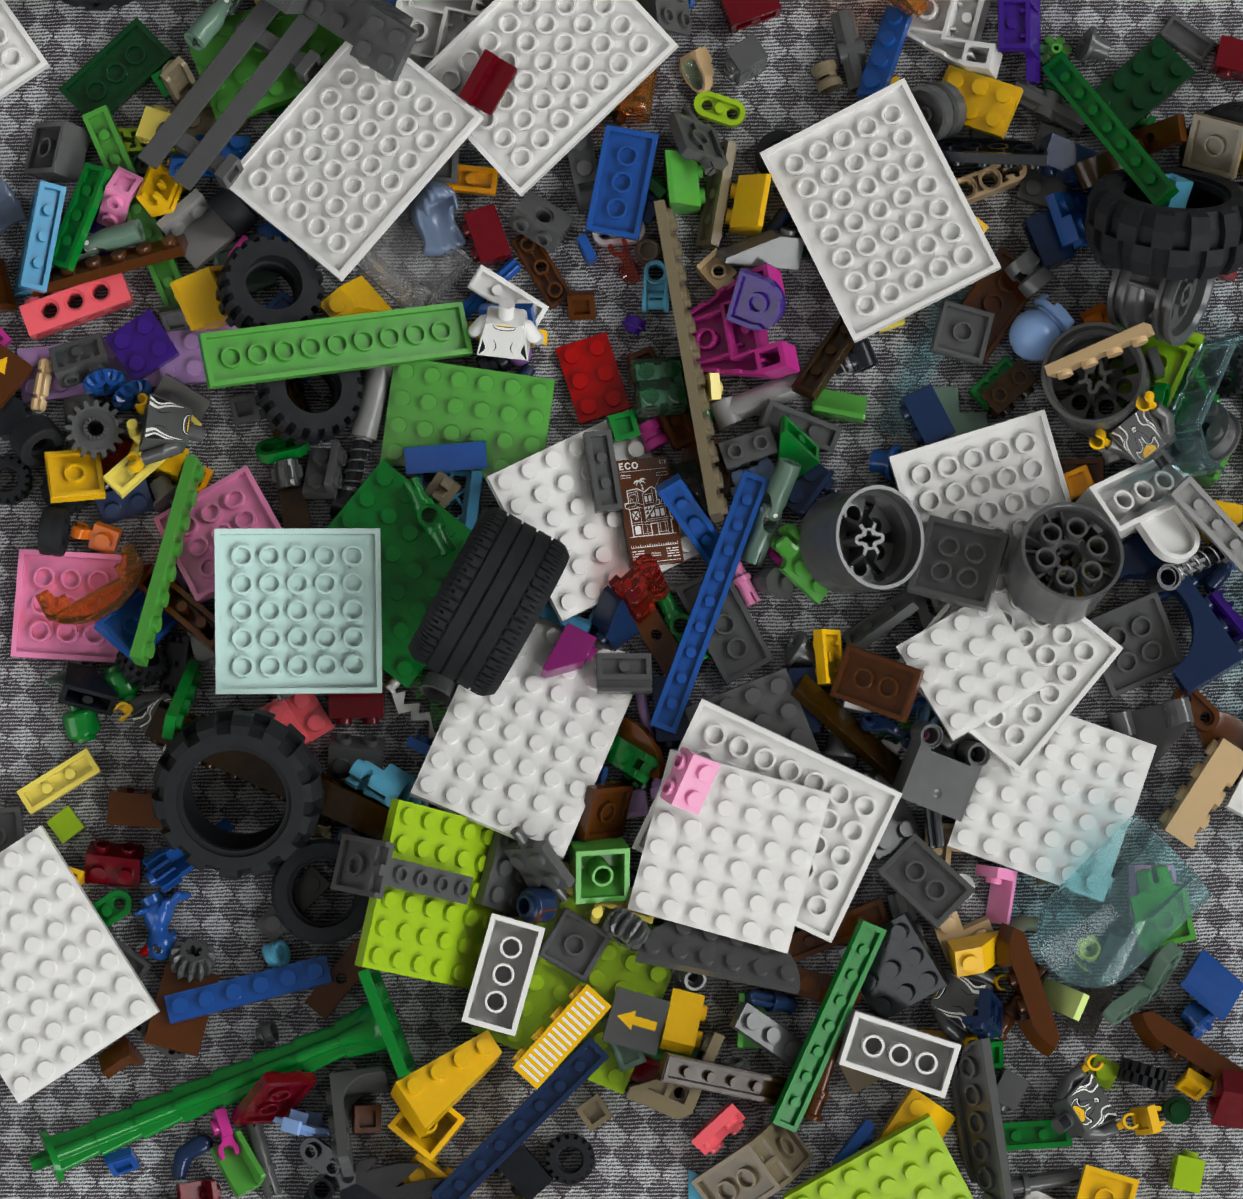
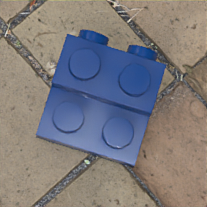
[1045,190,1089,249]

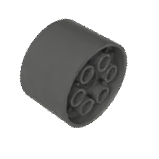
[1041,322,1151,437]
[800,485,924,594]
[1004,502,1124,625]

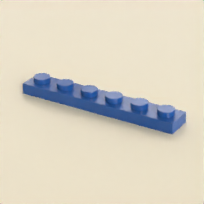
[164,955,333,1024]

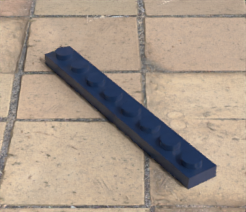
[430,1037,609,1199]

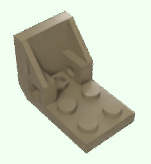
[626,1030,725,1120]
[691,1122,815,1199]

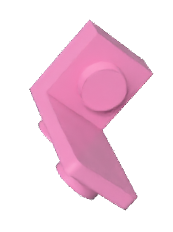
[97,166,143,227]
[975,864,1018,925]

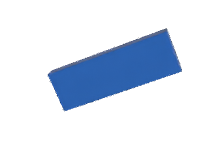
[404,441,488,475]

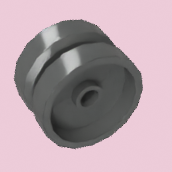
[910,80,967,141]

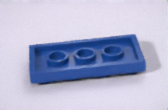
[585,124,659,241]

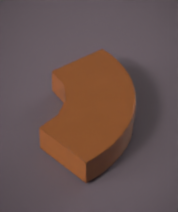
[619,717,665,779]

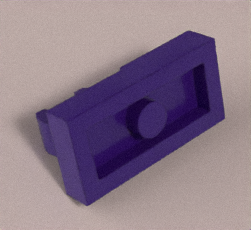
[1207,589,1243,641]

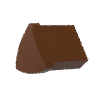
[98,1036,146,1079]

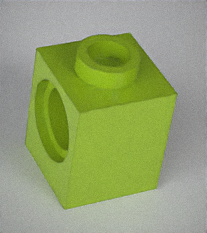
[1167,1149,1206,1194]

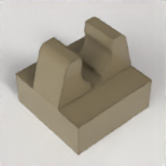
[425,470,461,508]

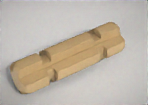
[30,358,53,412]

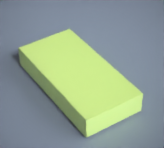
[1042,978,1090,1021]

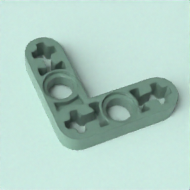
[1102,942,1184,1026]

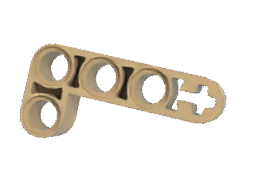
[956,164,1027,204]

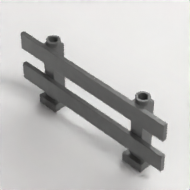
[138,0,323,191]

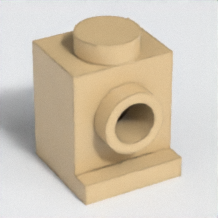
[695,248,737,294]

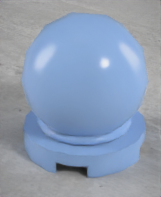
[1009,293,1075,363]

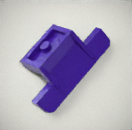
[997,0,1041,85]

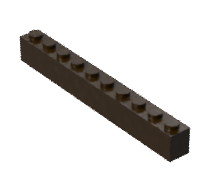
[145,700,389,841]

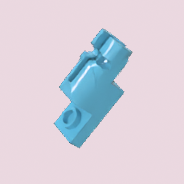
[344,759,430,808]

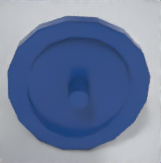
[869,445,902,483]
[1180,1000,1216,1039]

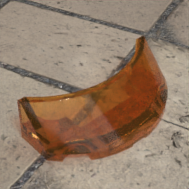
[35,542,145,624]

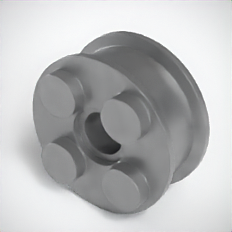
[1176,401,1241,466]

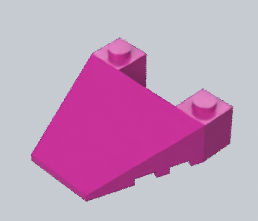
[691,263,800,379]

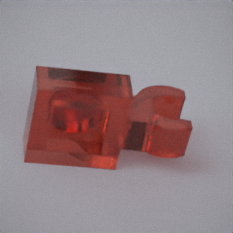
[608,238,641,285]

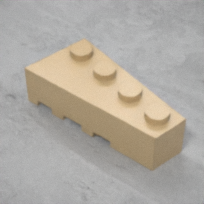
[1158,737,1243,849]

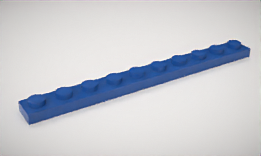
[650,470,769,735]

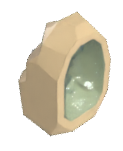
[679,46,714,93]

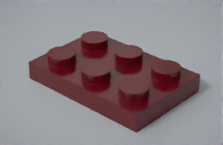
[231,1070,316,1125]

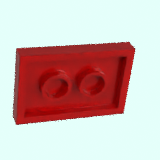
[555,332,631,425]

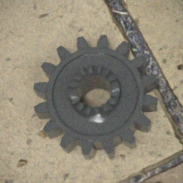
[64,400,125,461]

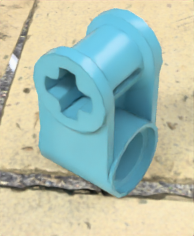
[642,260,669,313]

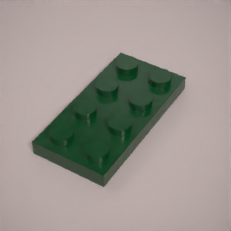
[59,17,174,115]
[1095,35,1195,131]

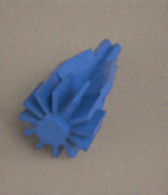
[141,818,234,894]

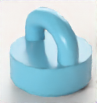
[262,940,291,968]

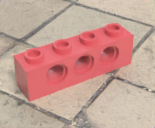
[19,273,135,341]

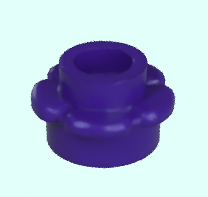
[621,314,647,336]

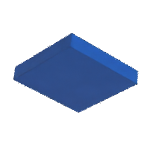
[1179,949,1243,1022]

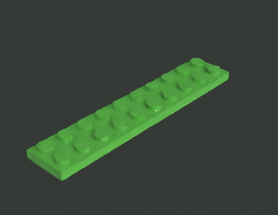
[198,301,473,390]

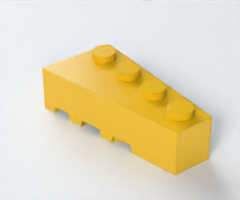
[390,1030,503,1139]

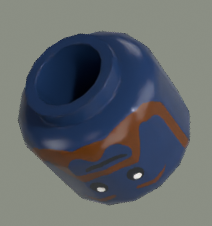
[516,887,558,923]

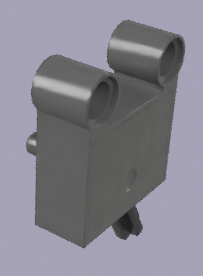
[892,720,990,848]

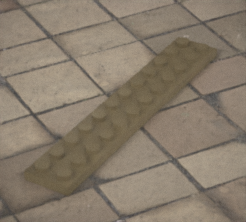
[654,199,729,525]

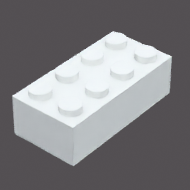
[461,913,545,1036]
[836,1009,961,1098]

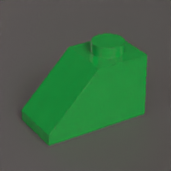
[776,414,820,478]

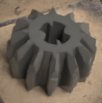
[602,907,651,951]
[168,935,216,983]

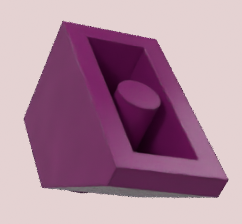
[541,623,598,679]

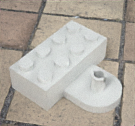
[1076,449,1200,564]

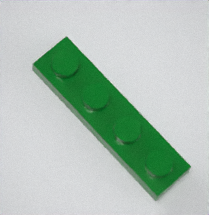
[52,162,112,272]
[162,658,203,740]

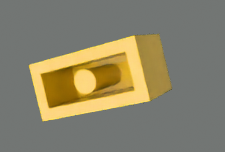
[659,988,708,1056]

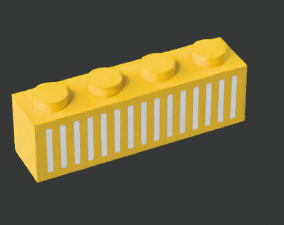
[512,983,612,1089]

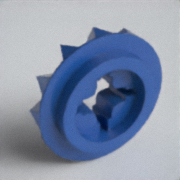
[82,368,127,397]
[111,380,153,412]

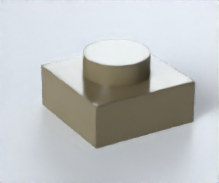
[575,1093,613,1132]

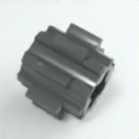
[270,459,304,490]

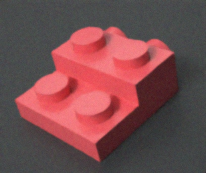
[260,694,335,746]
[689,1100,746,1156]

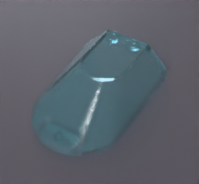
[1037,815,1212,988]

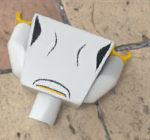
[467,298,548,361]

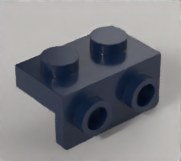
[95,477,155,524]

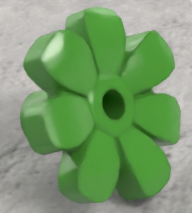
[1041,36,1071,65]

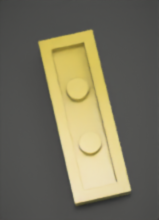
[16,748,102,815]

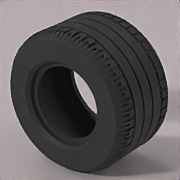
[408,507,570,696]

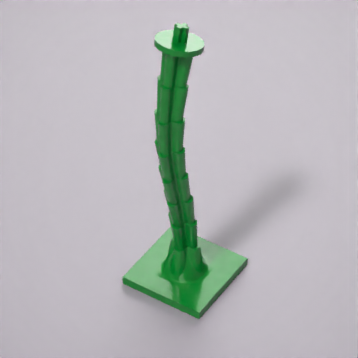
[28,968,417,1184]

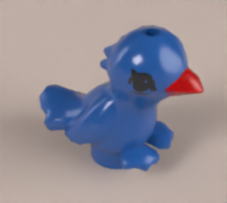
[133,889,191,961]

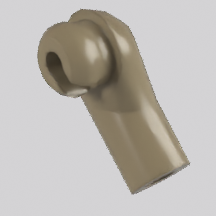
[1009,915,1043,932]

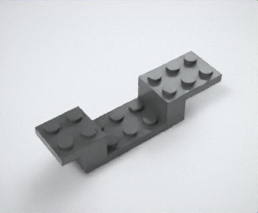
[265,0,419,81]

